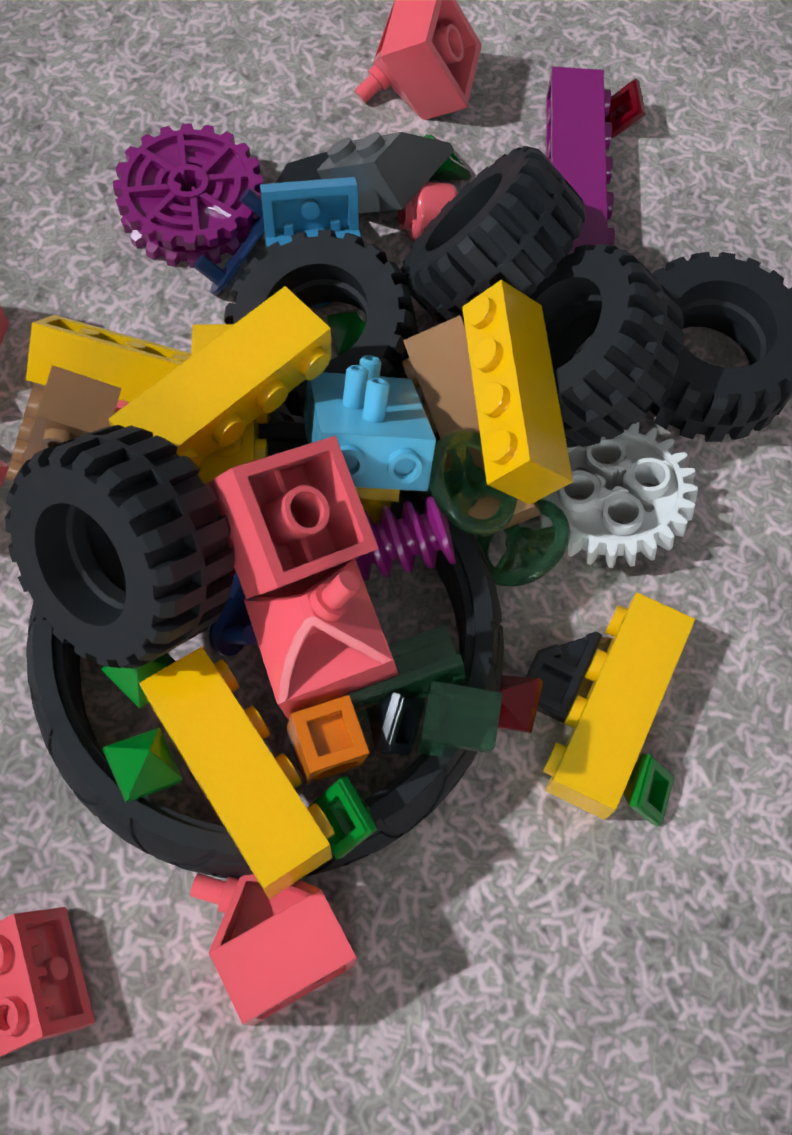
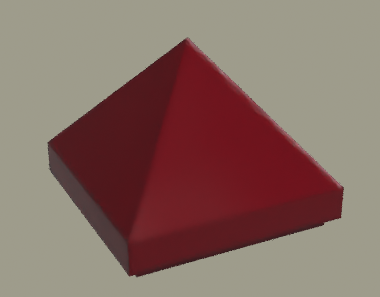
[605,78,646,138]
[489,675,543,733]

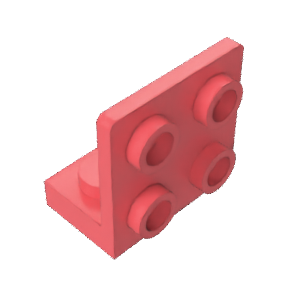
[0,907,95,1058]

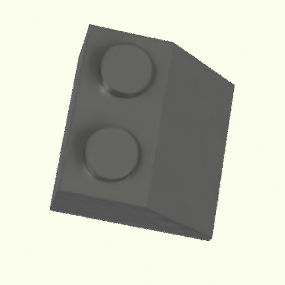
[316,132,455,214]

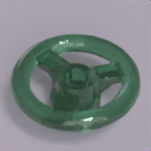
[429,430,517,536]
[476,499,570,587]

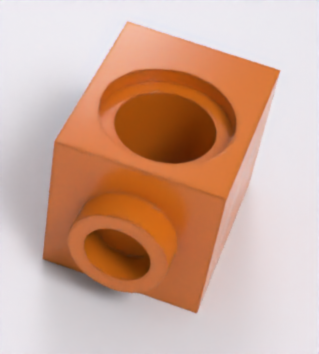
[286,695,369,785]

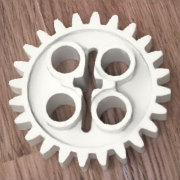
[537,422,698,568]

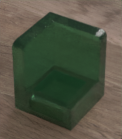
[419,681,503,757]

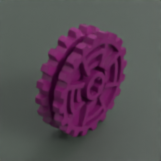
[113,123,263,268]

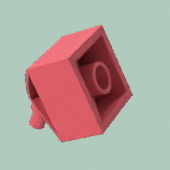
[354,0,482,120]
[205,435,379,599]
[244,558,403,720]
[190,873,357,1026]

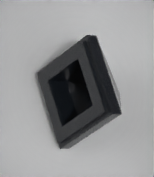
[367,692,426,755]

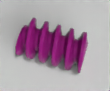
[355,496,456,582]

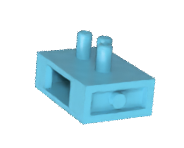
[303,355,436,491]

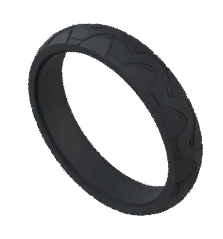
[26,421,504,879]

